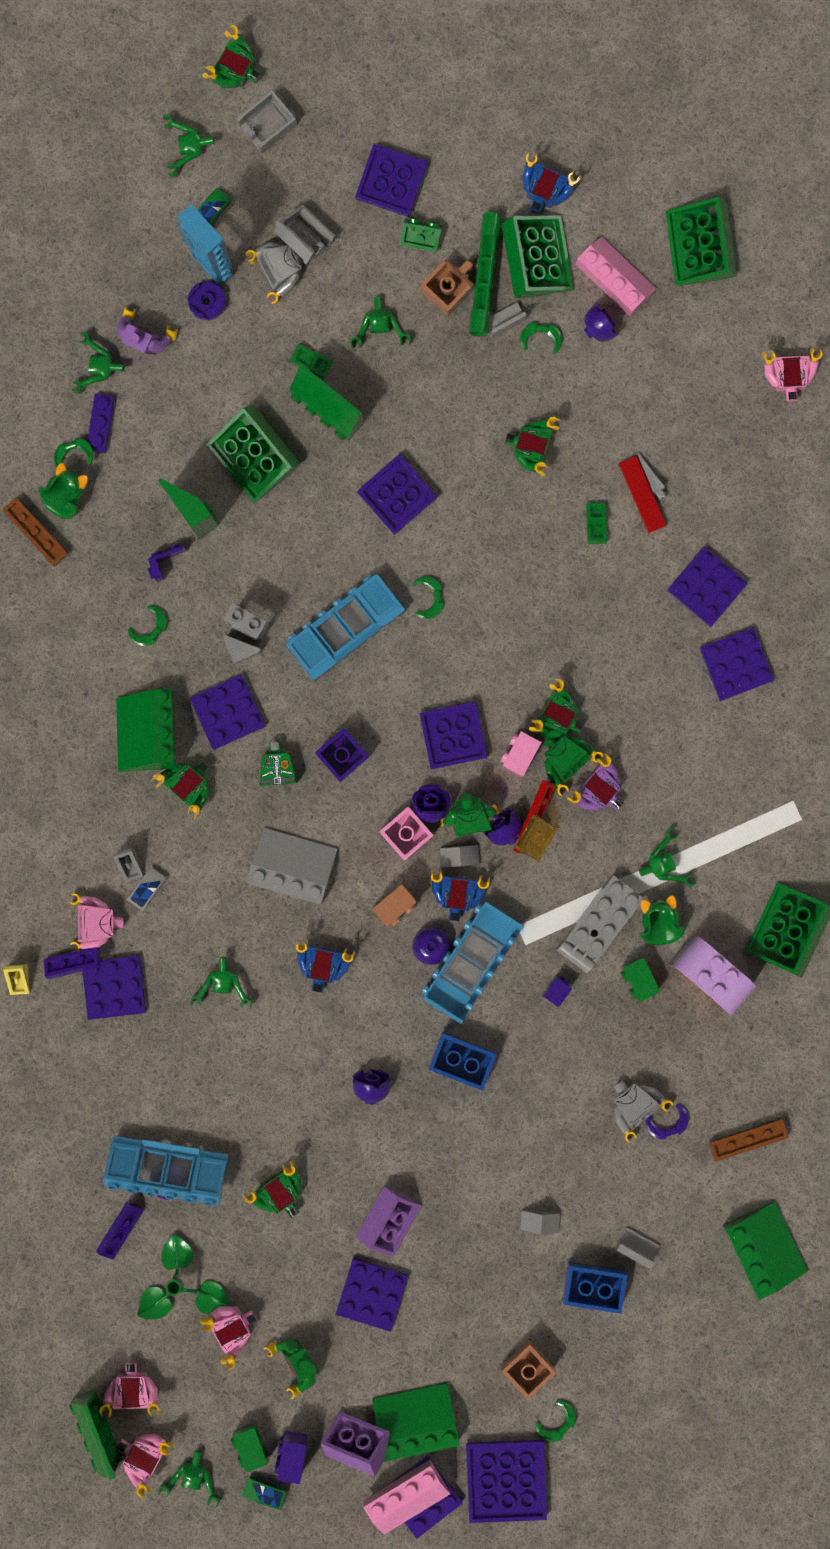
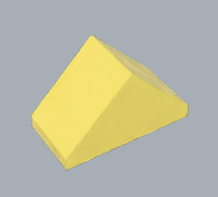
[3,964,30,995]

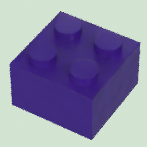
[315,728,369,783]
[274,1431,308,1484]

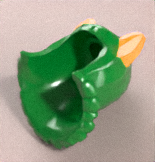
[38,463,88,519]
[640,895,686,945]

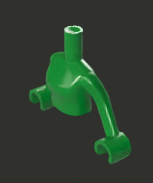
[163,115,214,178]
[350,297,411,349]
[72,332,125,394]
[639,828,696,886]
[190,957,253,1008]
[158,1450,220,1507]

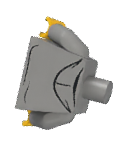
[246,242,304,305]
[614,1081,673,1142]

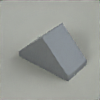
[223,635,262,665]
[440,845,480,867]
[112,848,143,882]
[520,1210,560,1235]

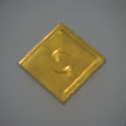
[515,814,557,862]

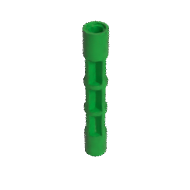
[469,212,502,337]

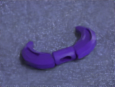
[646,1104,689,1139]

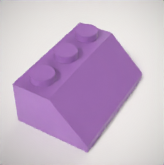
[356,1187,422,1257]
[320,1412,390,1477]

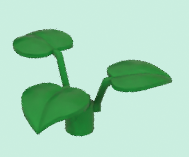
[137,1235,229,1320]

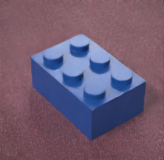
[428,1032,497,1091]
[562,1261,627,1314]

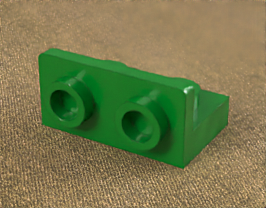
[400,217,442,252]

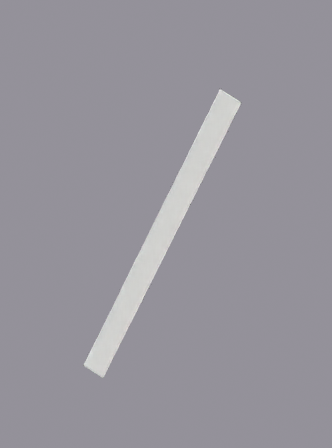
[520,801,802,945]

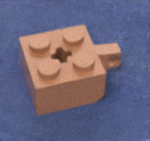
[420,259,474,317]

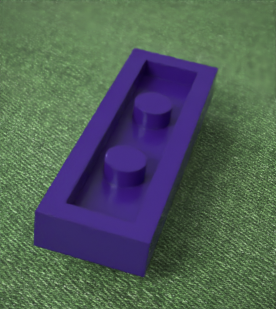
[87,393,114,454]
[44,947,101,979]
[96,1201,144,1260]

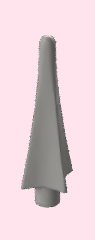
[636,453,666,500]

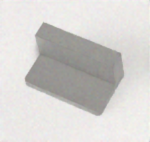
[488,302,527,338]
[615,1227,659,1269]

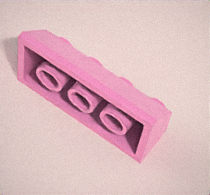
[576,237,657,316]
[363,1460,450,1535]

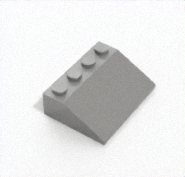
[247,828,338,905]

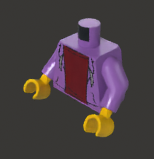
[116,305,178,355]
[567,753,624,811]

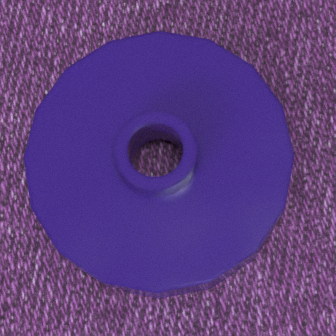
[188,281,226,320]

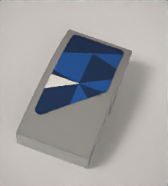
[127,867,166,912]

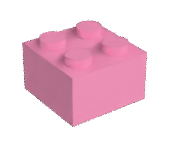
[500,731,541,777]
[379,807,434,861]

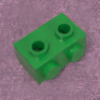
[620,956,661,1002]
[231,1422,269,1473]

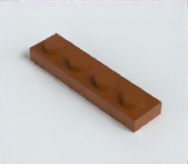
[2,497,68,567]
[708,1118,789,1162]

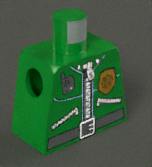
[259,742,297,786]

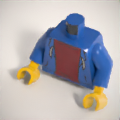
[522,152,582,214]
[431,869,490,921]
[296,940,355,993]

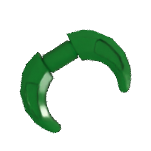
[520,322,562,354]
[54,438,94,468]
[413,576,444,619]
[128,606,167,646]
[536,1400,576,1442]

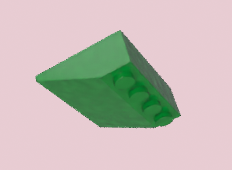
[665,197,737,286]
[502,215,574,298]
[289,364,363,442]
[206,405,301,503]
[158,478,218,539]
[116,688,176,772]
[745,882,830,978]
[723,1201,808,1300]
[372,1382,460,1462]
[70,1389,123,1480]

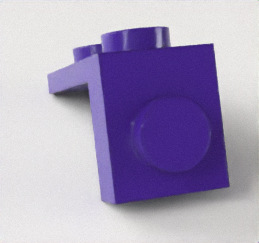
[148,544,187,582]

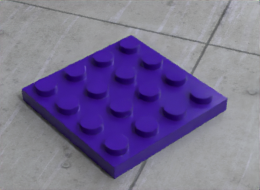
[466,1440,547,1523]

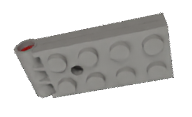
[556,875,644,973]

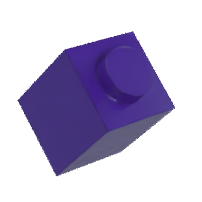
[542,976,572,1007]

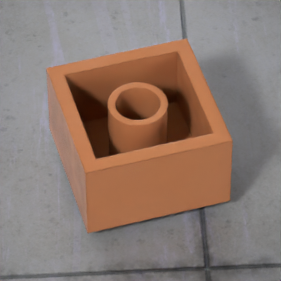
[372,884,417,927]
[501,1339,556,1400]

